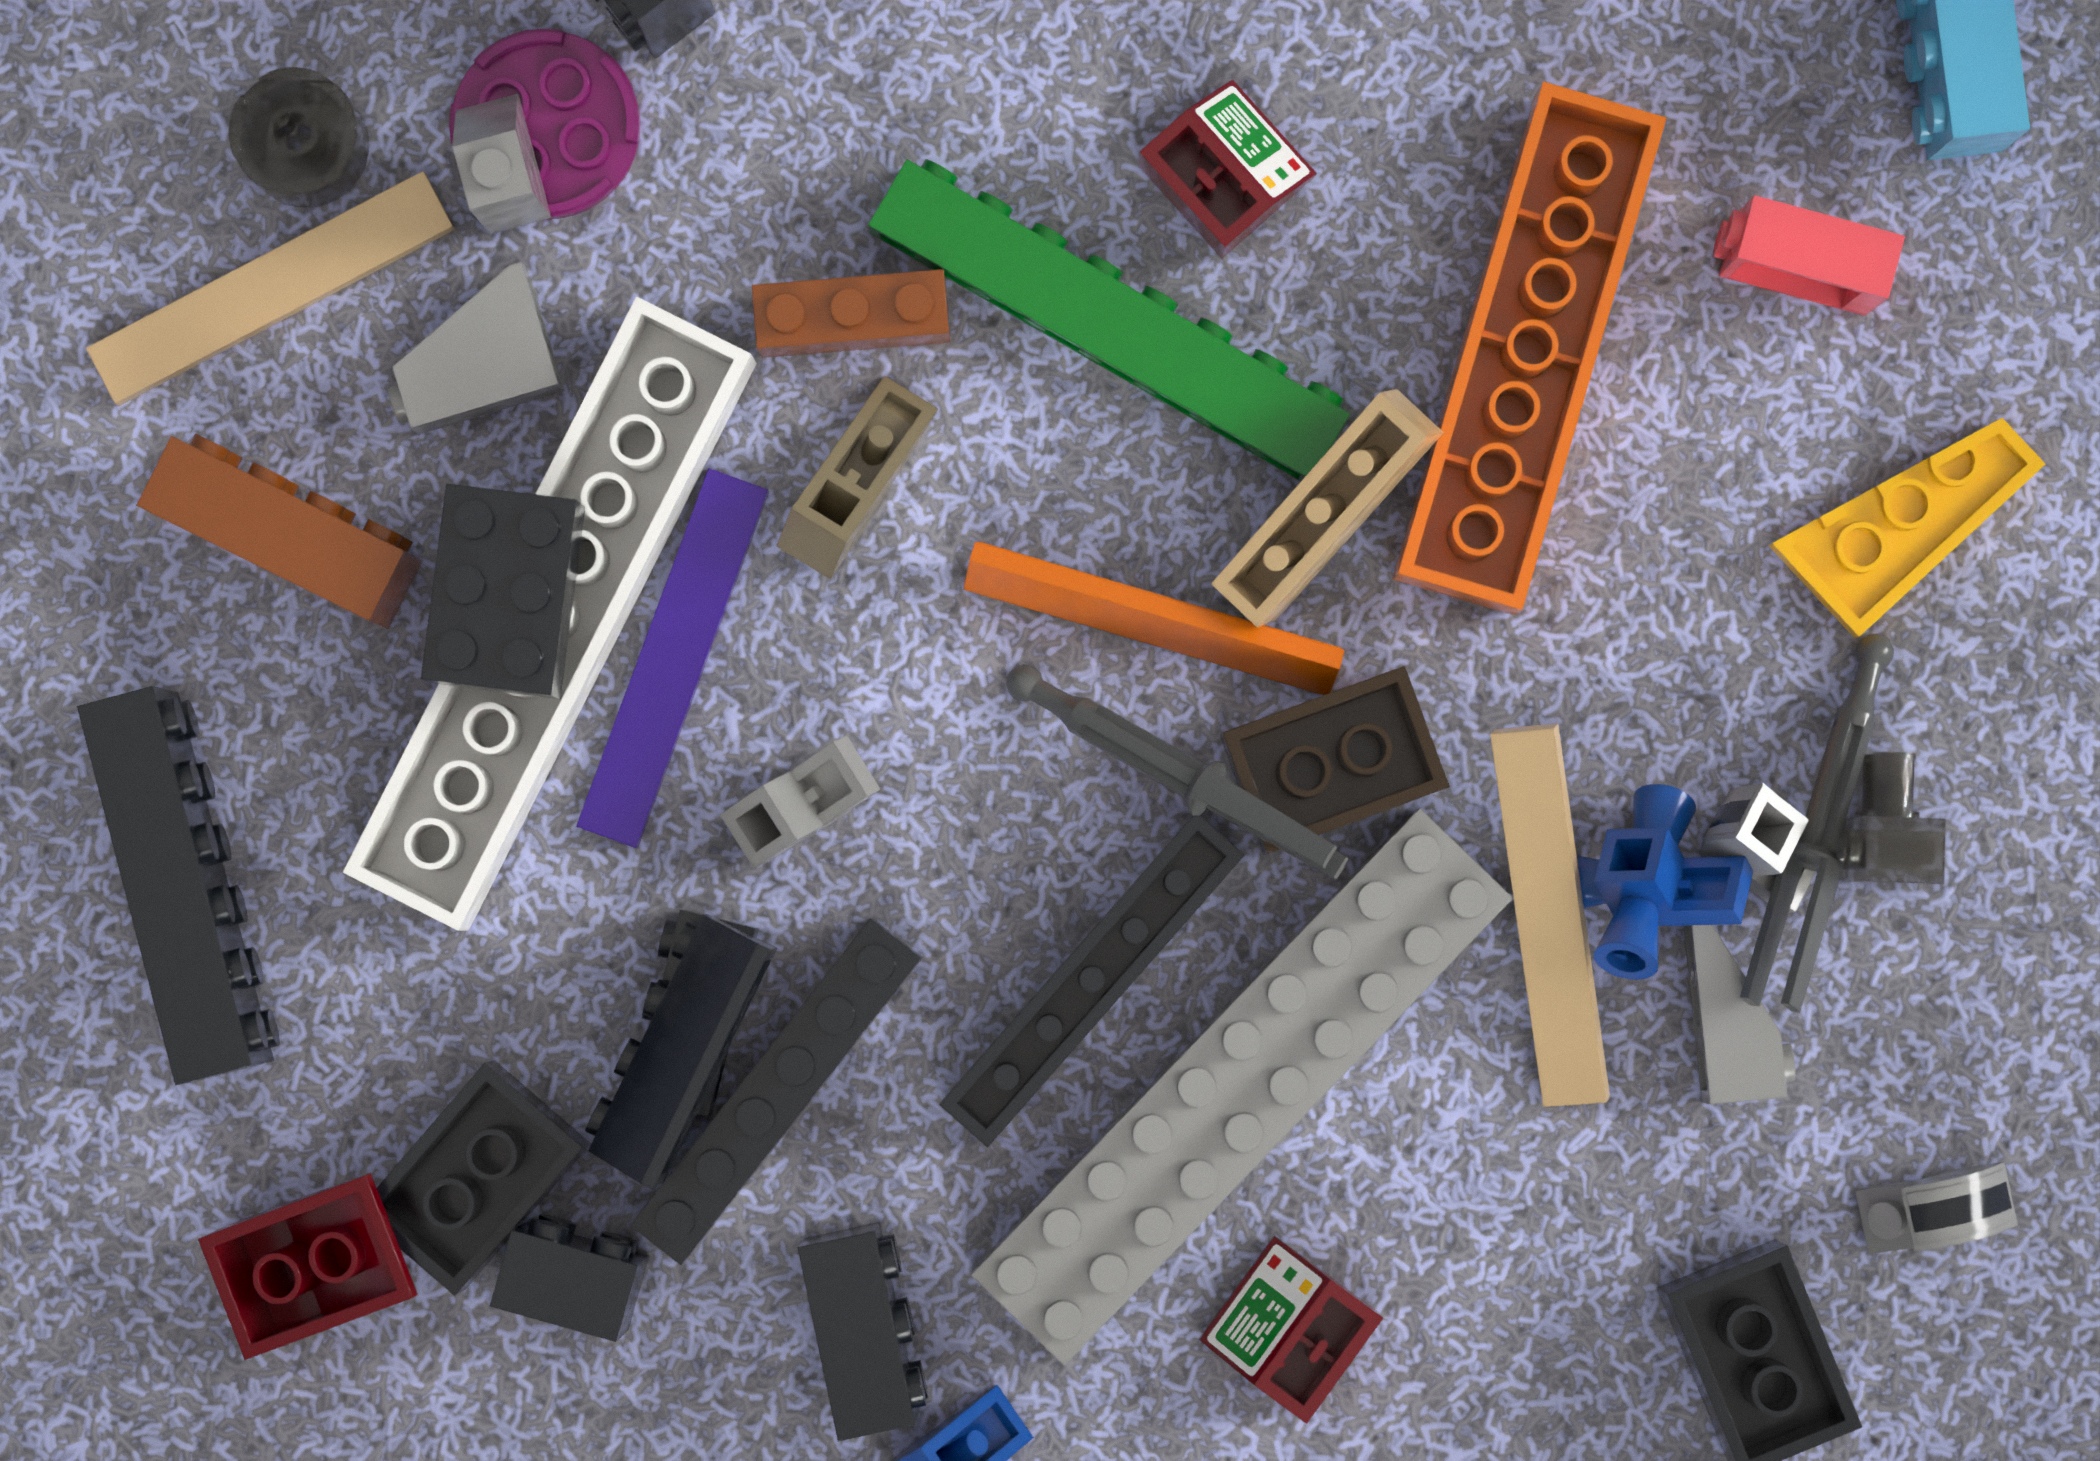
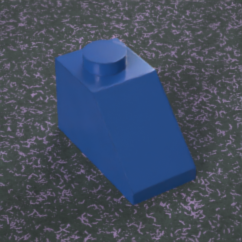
[891,1385,1034,1461]

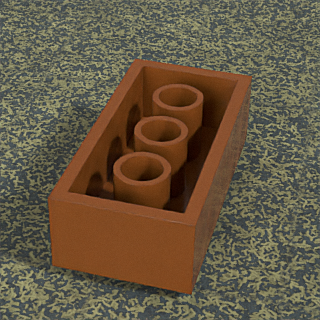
[136,433,422,629]

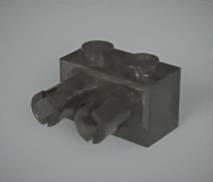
[1836,752,1946,885]

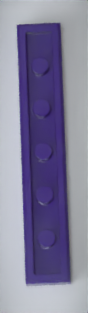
[576,468,770,849]

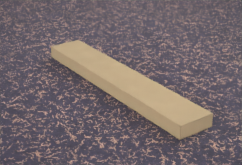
[86,171,456,406]
[1490,723,1610,1107]

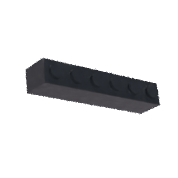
[939,815,1245,1148]
[630,918,923,1265]

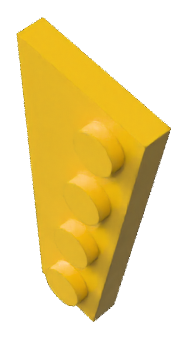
[1768,418,2046,638]

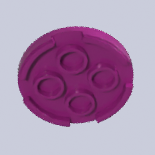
[449,29,641,220]

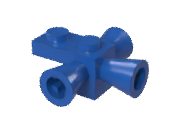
[1577,784,1753,980]

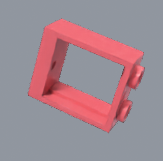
[1713,195,1905,316]

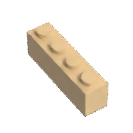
[1211,389,1444,628]

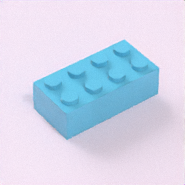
[1896,0,2030,161]

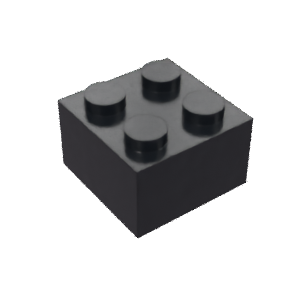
[490,1214,649,1342]

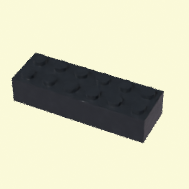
[77,686,280,1086]

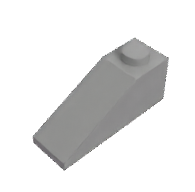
[1683,925,1795,1105]

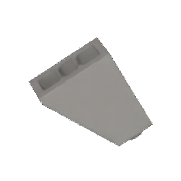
[452,94,552,234]
[388,262,565,435]

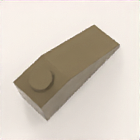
[776,376,938,579]

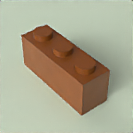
[752,269,951,358]

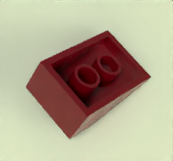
[198,1173,418,1360]

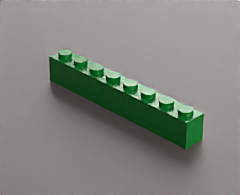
[868,159,1350,481]

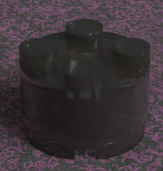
[228,67,369,208]

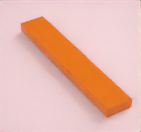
[963,541,1345,695]

